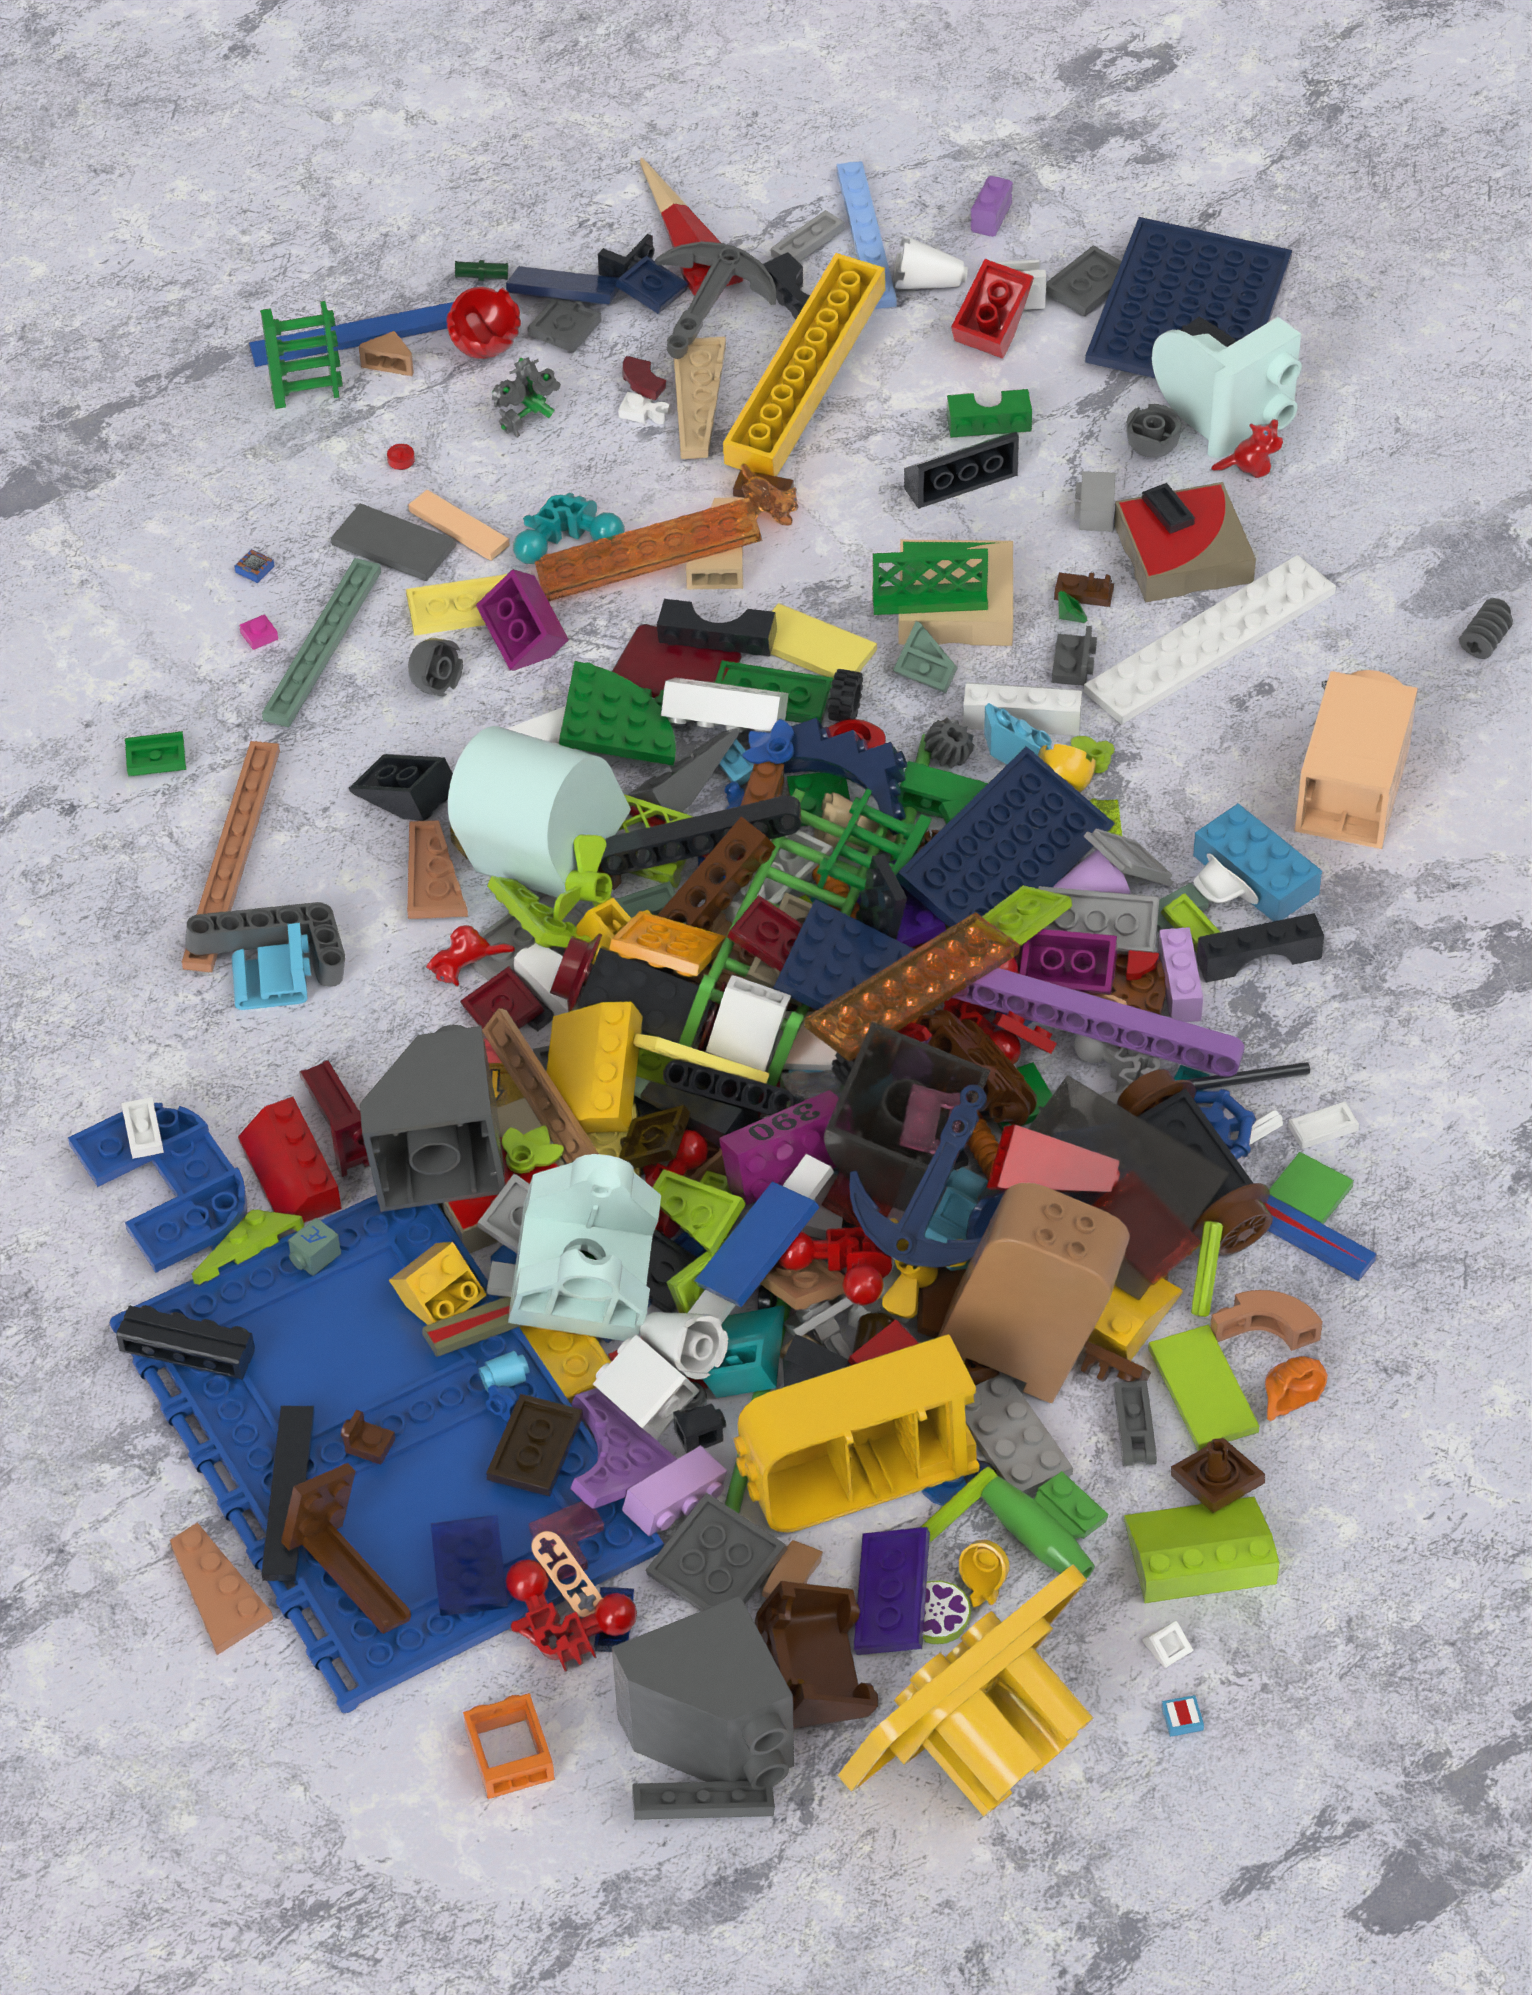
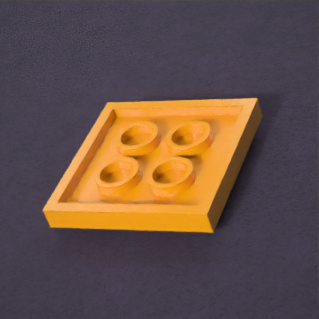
[609,911,726,977]

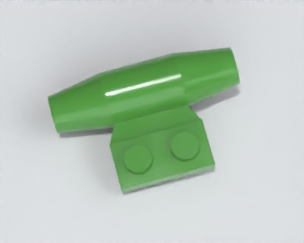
[981,1471,1109,1579]

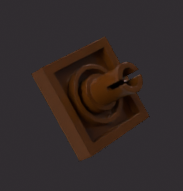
[1171,1437,1265,1513]

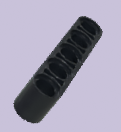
[663,1060,805,1116]

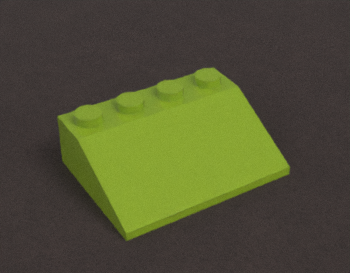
[1124,1496,1280,1603]

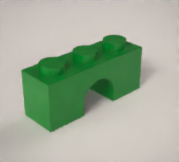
[946,389,1032,438]

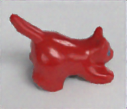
[1211,419,1283,478]
[426,925,515,987]

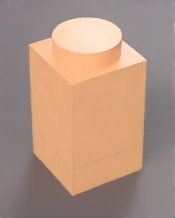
[1295,670,1418,849]

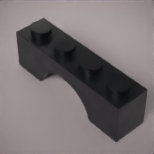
[763,252,810,320]
[657,598,777,656]
[1197,913,1324,983]

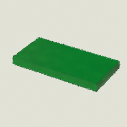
[715,660,834,725]

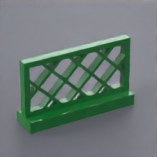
[872,548,988,615]

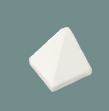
[1142,1621,1193,1668]

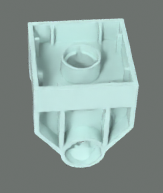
[508,1154,661,1341]

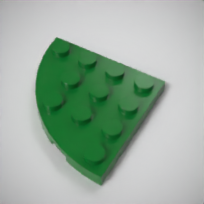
[559,661,676,766]

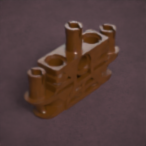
[916,1009,1037,1126]

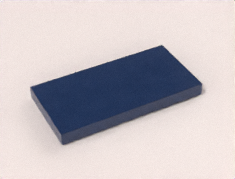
[506,266,620,305]

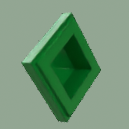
[1058,590,1088,623]

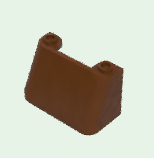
[754,1581,878,1729]

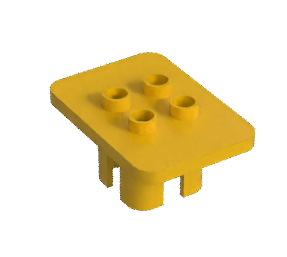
[837,1564,1094,1817]

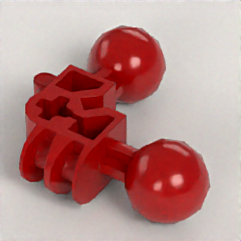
[940,950,1022,1065]
[643,1130,708,1239]
[778,1227,893,1306]
[506,1559,637,1672]

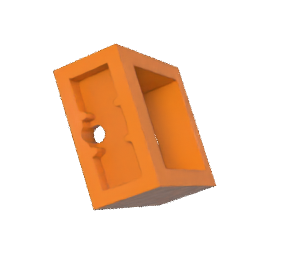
[463,1693,555,1799]

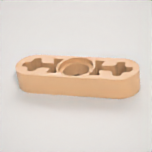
[531,1531,602,1617]

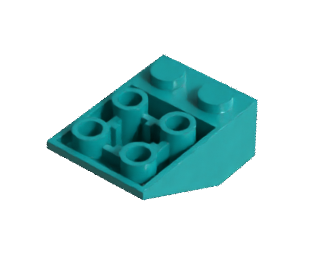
[703,1305,785,1398]

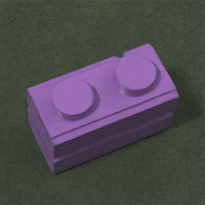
[971,176,1013,237]

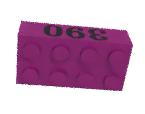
[719,1090,857,1205]

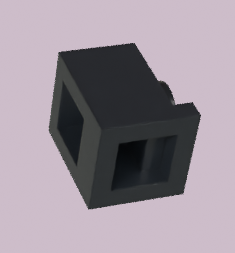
[673,1404,726,1454]

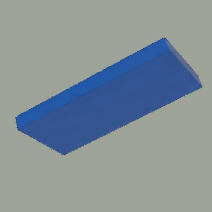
[694,1181,820,1307]

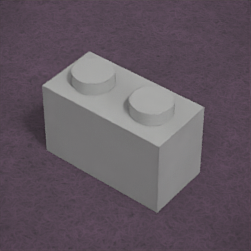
[1074,471,1116,532]

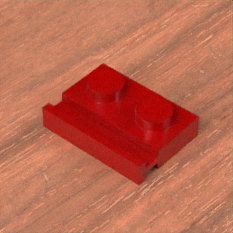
[992,1011,1057,1054]

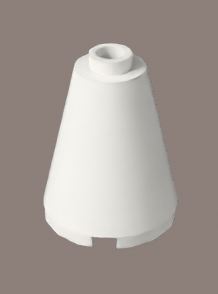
[893,236,968,290]
[640,1312,728,1380]

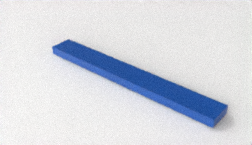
[249,302,453,367]

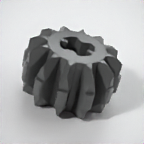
[924,717,975,769]

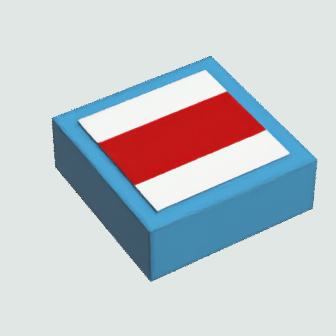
[1161,1695,1204,1737]

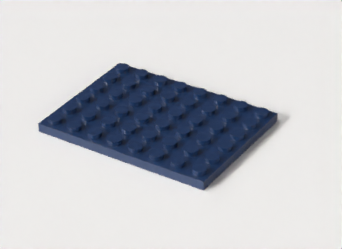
[1085,217,1293,378]

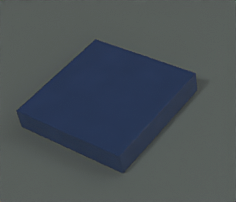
[615,256,689,314]

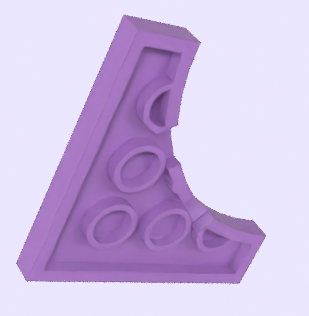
[570,1388,677,1509]

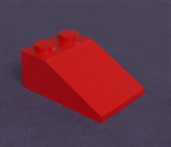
[951,259,1034,359]

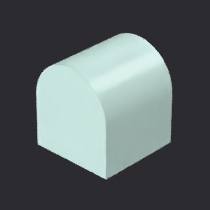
[448,726,631,898]

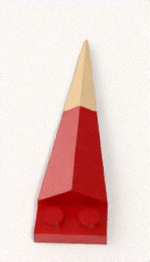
[640,158,743,296]

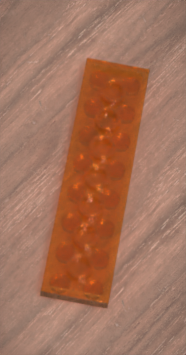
[535,497,762,601]
[804,912,1020,1061]

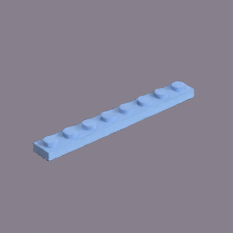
[837,161,897,309]

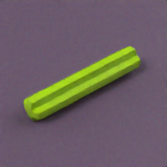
[1191,1221,1223,1317]
[921,1467,998,1542]

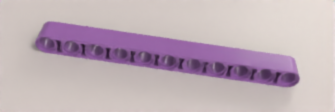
[912,949,1245,1077]

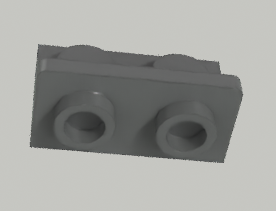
[1051,626,1097,686]

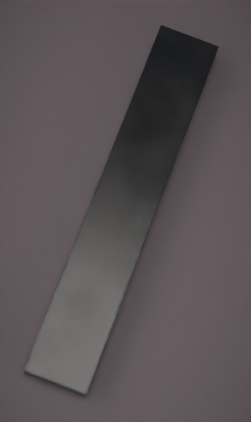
[261,1406,315,1581]

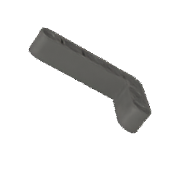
[185,902,345,987]

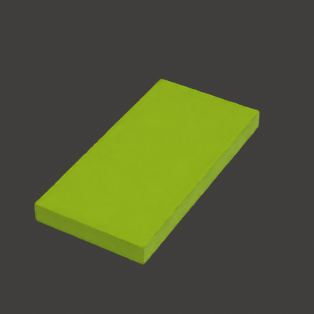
[1148,1324,1260,1451]

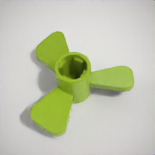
[554,834,612,921]

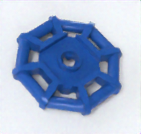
[1140,1089,1256,1160]

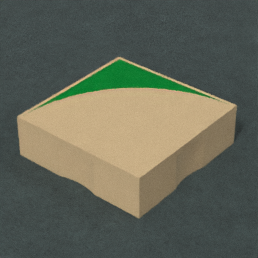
[898,539,1013,646]

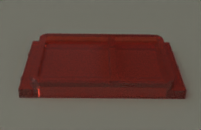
[1091,1170,1202,1286]

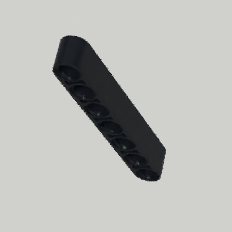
[601,795,801,876]

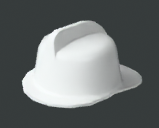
[1193,853,1259,904]

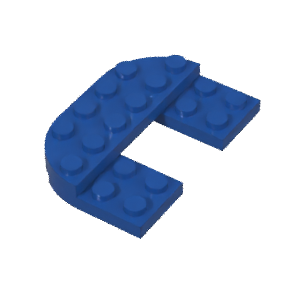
[68,1103,247,1273]

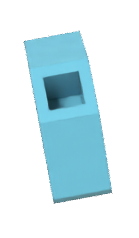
[984,703,1052,764]

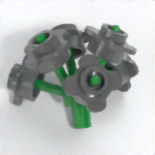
[492,357,561,438]

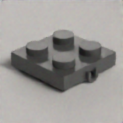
[528,298,602,353]

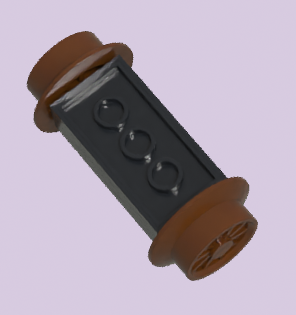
[1117,1069,1273,1255]

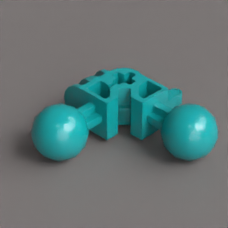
[513,493,625,564]

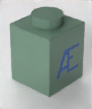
[288,1217,341,1276]

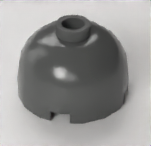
[1126,404,1182,458]
[408,638,463,696]

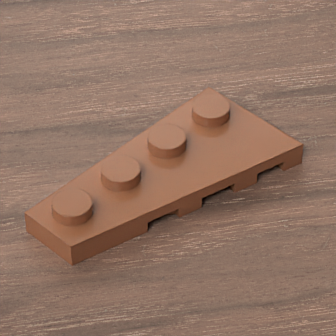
[407,820,468,919]
[170,1522,273,1655]

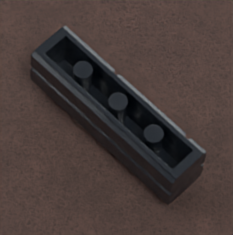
[116,1305,255,1379]

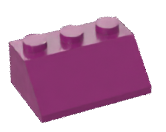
[476,569,569,671]
[1020,929,1118,995]

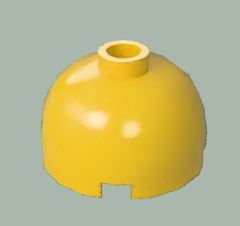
[1038,744,1096,793]

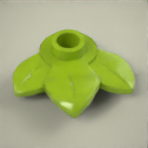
[1071,736,1115,773]
[502,1125,564,1173]

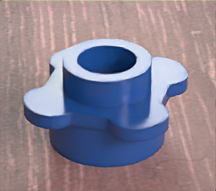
[486,1385,518,1421]

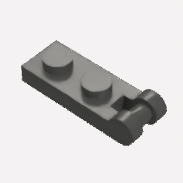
[1114,1381,1157,1466]

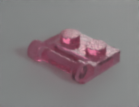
[899,1084,968,1154]

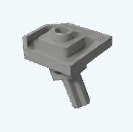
[783,1294,853,1359]

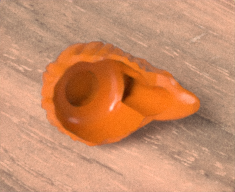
[1265,1356,1328,1421]

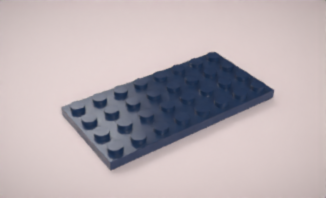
[896,746,1115,958]

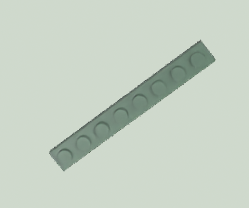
[262,558,381,728]

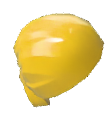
[959,1539,1010,1607]

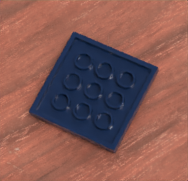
[773,899,922,1044]

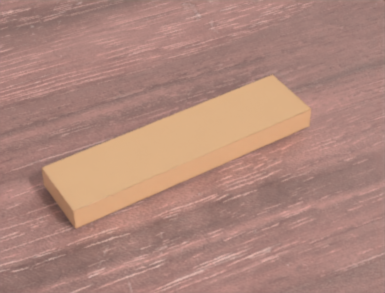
[408,490,510,561]

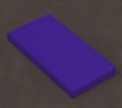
[853,1527,930,1655]

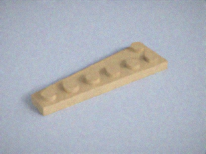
[674,337,726,459]

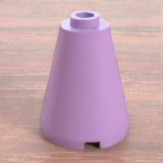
[1053,849,1130,894]

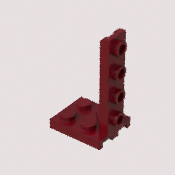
[299,1060,370,1177]

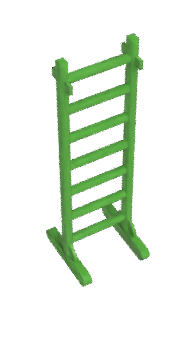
[679,789,888,1086]

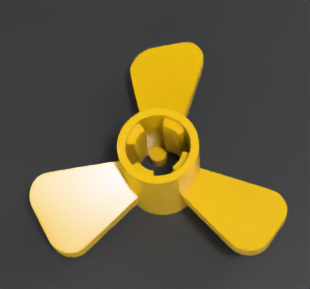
[882,1218,967,1319]

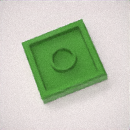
[1269,1152,1354,1224]

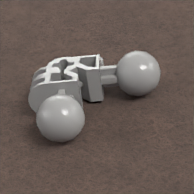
[1074,1034,1160,1125]

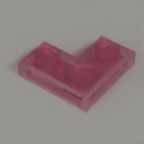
[529,1501,604,1581]

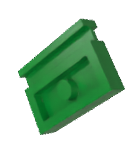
[125,731,187,777]

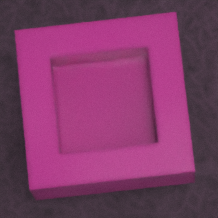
[239,614,278,650]

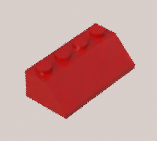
[238,1096,342,1223]

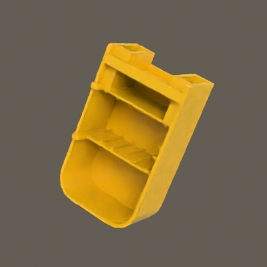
[733,1334,980,1533]

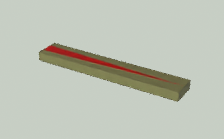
[422,1297,523,1357]

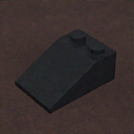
[349,754,453,821]

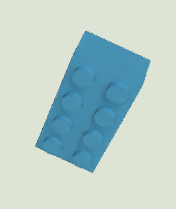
[1193,803,1322,921]

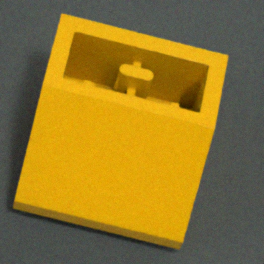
[564,898,631,964]
[389,1242,487,1325]

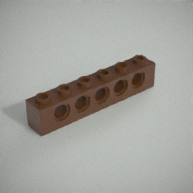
[635,816,776,973]

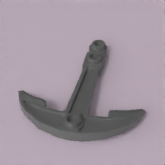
[655,242,776,359]

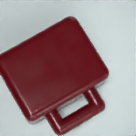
[612,624,742,698]

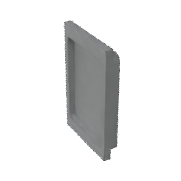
[1084,829,1174,886]

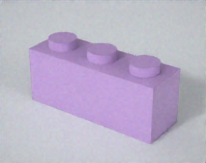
[1158,927,1203,1022]
[622,1445,727,1536]

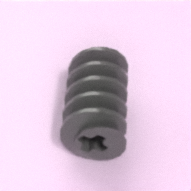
[1458,598,1513,659]

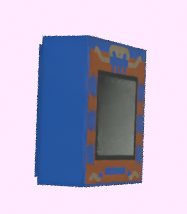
[234,549,275,583]

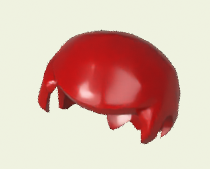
[446,287,521,359]

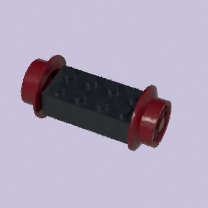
[550,933,727,1055]

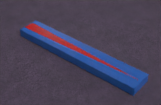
[1265,1195,1377,1281]

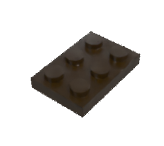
[486,1394,583,1497]

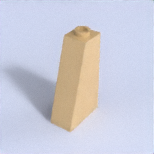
[686,497,743,590]

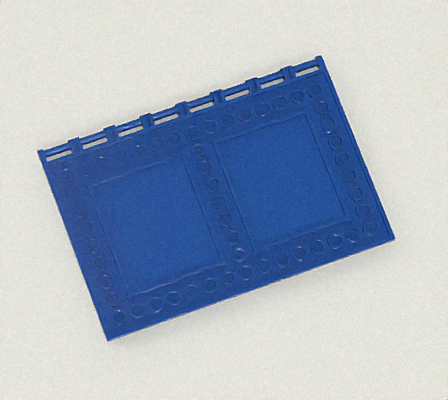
[109,1194,664,1713]

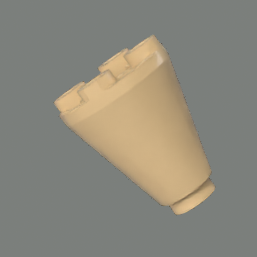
[813,793,896,851]

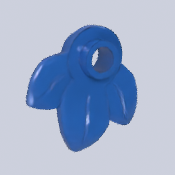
[742,719,794,764]

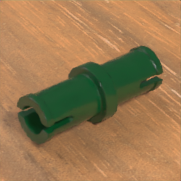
[455,260,508,281]

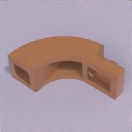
[1210,1290,1323,1351]

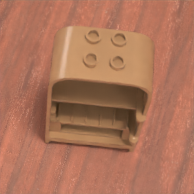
[938,1183,1130,1403]

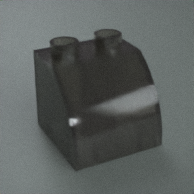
[824,1022,991,1212]

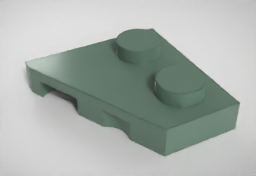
[893,621,958,693]

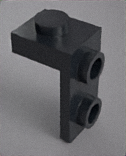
[597,234,655,278]

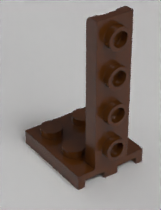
[281,1463,411,1634]

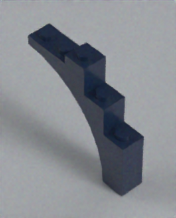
[781,718,907,836]

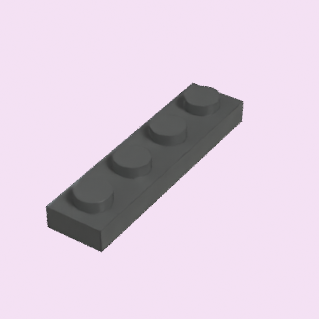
[632,1781,775,1820]

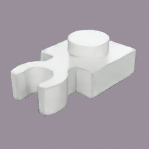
[618,392,670,424]

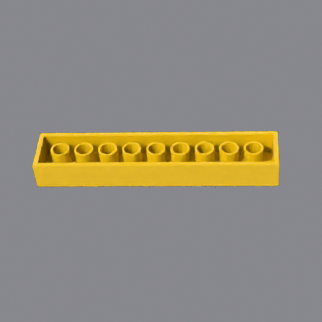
[723,253,886,476]

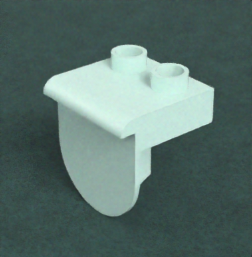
[1152,317,1302,458]

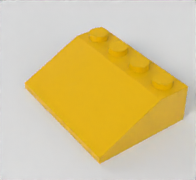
[540,1002,643,1133]
[1087,1256,1183,1361]

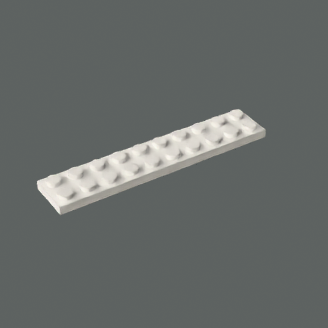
[1084,555,1336,725]

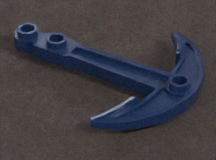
[849,1085,987,1268]

